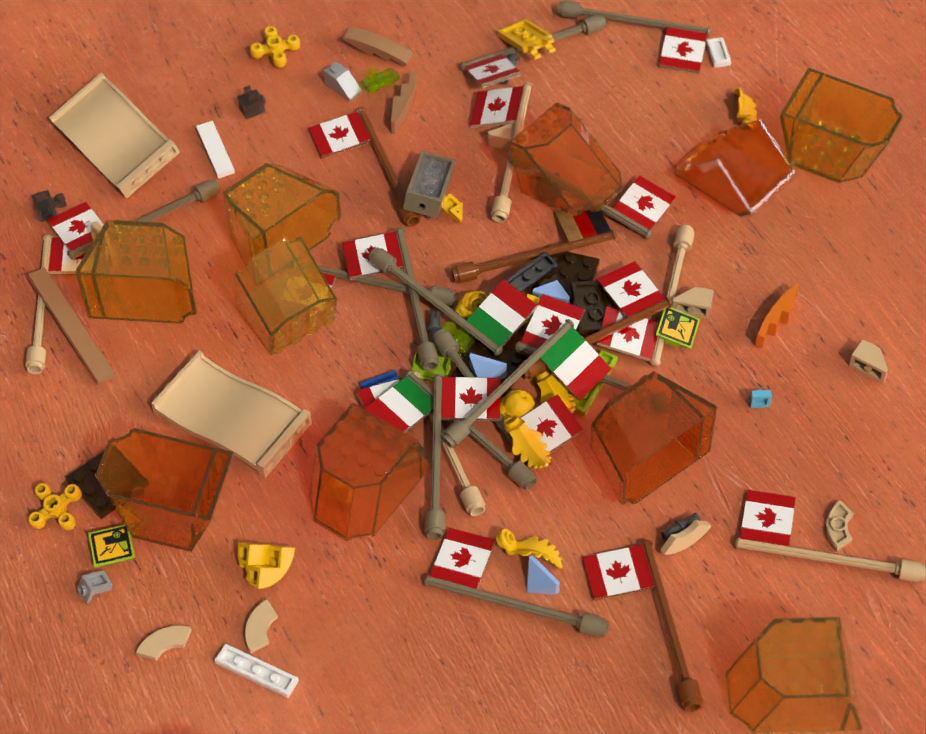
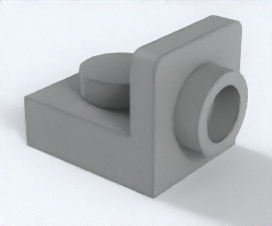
[77,570,113,603]

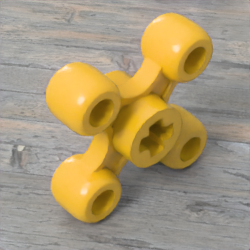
[250,26,300,68]
[28,483,82,531]

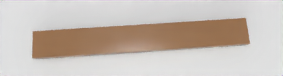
[28,268,115,385]

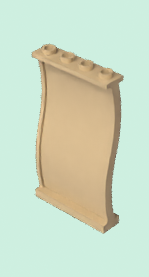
[49,72,180,198]
[151,350,312,478]

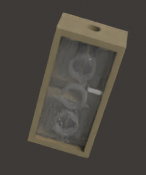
[403,151,456,219]

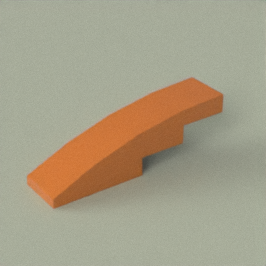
[755,284,799,348]

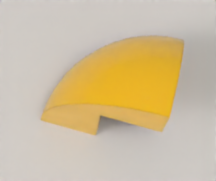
[237,542,295,589]

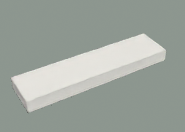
[196,121,235,179]
[214,643,299,698]

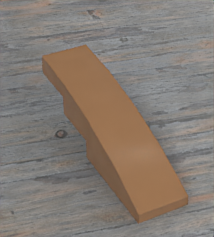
[343,26,414,67]
[391,71,417,134]

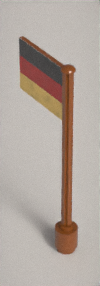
[451,203,617,283]

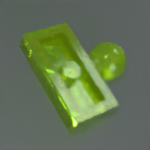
[361,67,400,93]
[442,319,476,357]

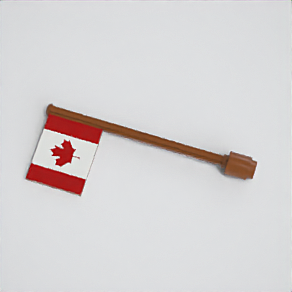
[309,107,421,226]
[517,261,672,379]
[583,540,703,712]

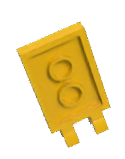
[497,19,555,60]

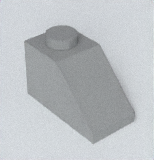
[324,61,362,101]

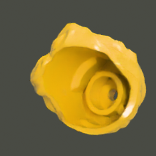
[456,291,488,319]
[500,390,535,420]

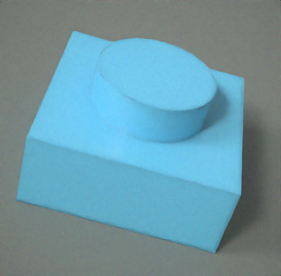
[750,389,772,408]

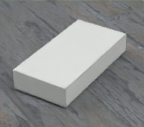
[706,37,731,68]

